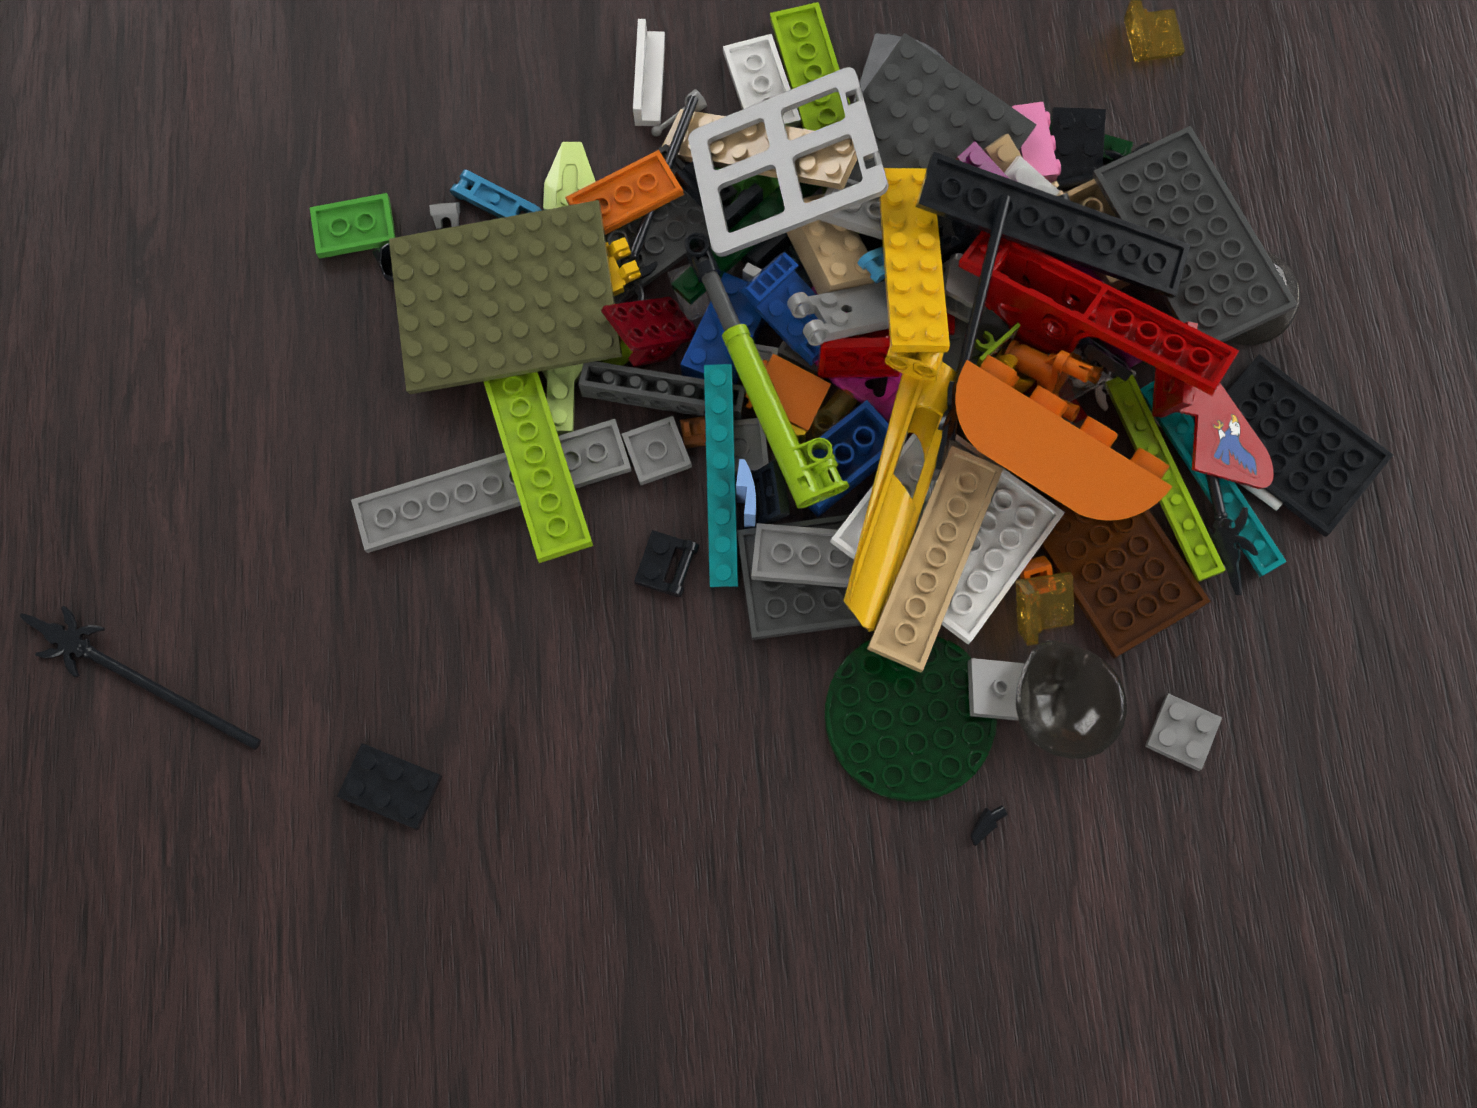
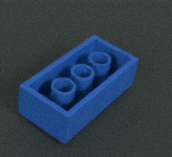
[680,272,766,385]
[785,400,889,518]

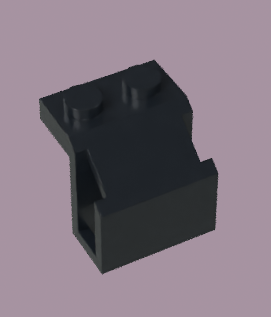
[723,183,792,269]

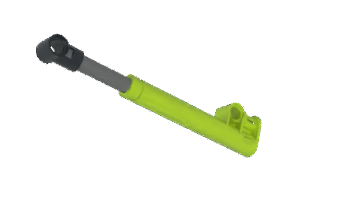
[685,232,849,508]

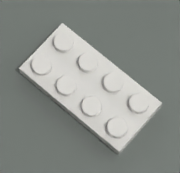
[723,34,801,127]

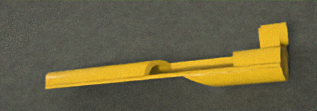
[844,347,956,632]

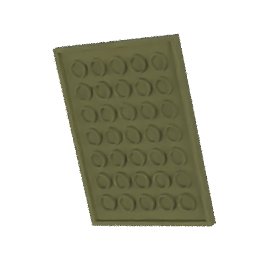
[389,200,622,394]

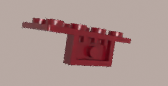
[601,297,696,367]

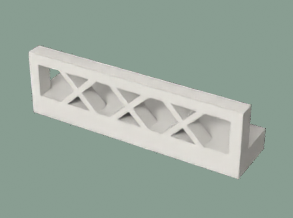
[633,19,665,126]

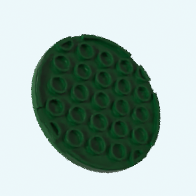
[824,636,997,802]

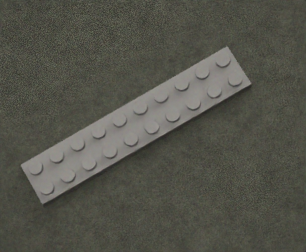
[351,419,632,553]

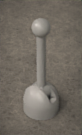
[651,89,707,137]

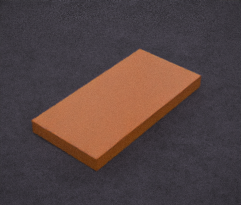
[565,150,684,235]

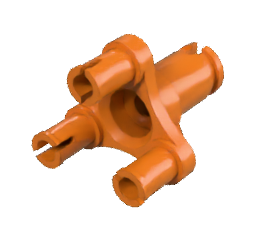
[1004,340,1103,422]

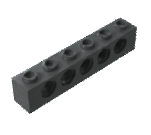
[579,361,746,420]

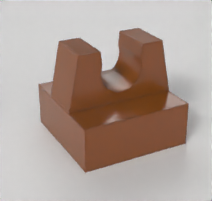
[680,416,706,449]

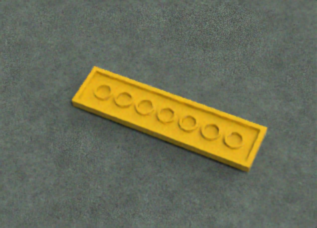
[879,168,950,353]

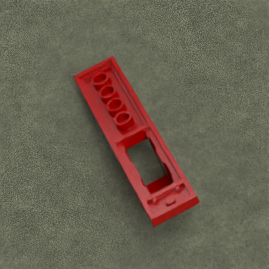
[958,231,1239,396]

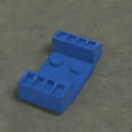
[740,252,820,366]

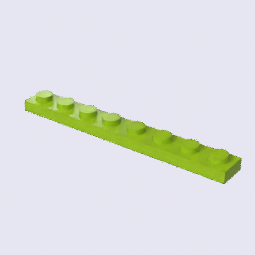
[1105,374,1226,582]

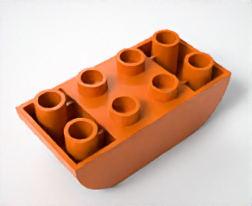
[955,355,1173,520]

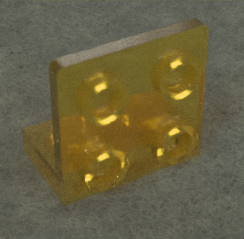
[1124,0,1185,62]
[1016,572,1074,646]

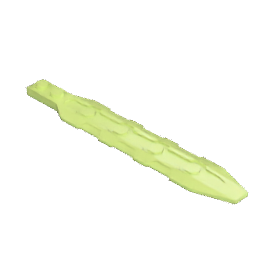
[542,142,596,435]

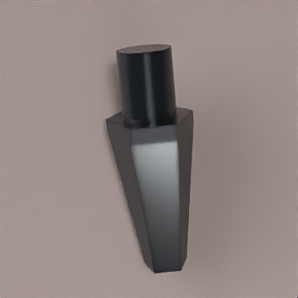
[970,805,1008,846]

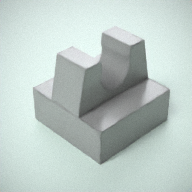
[429,202,461,229]

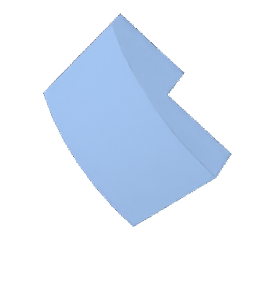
[736,459,756,529]

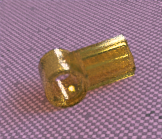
[811,388,858,439]

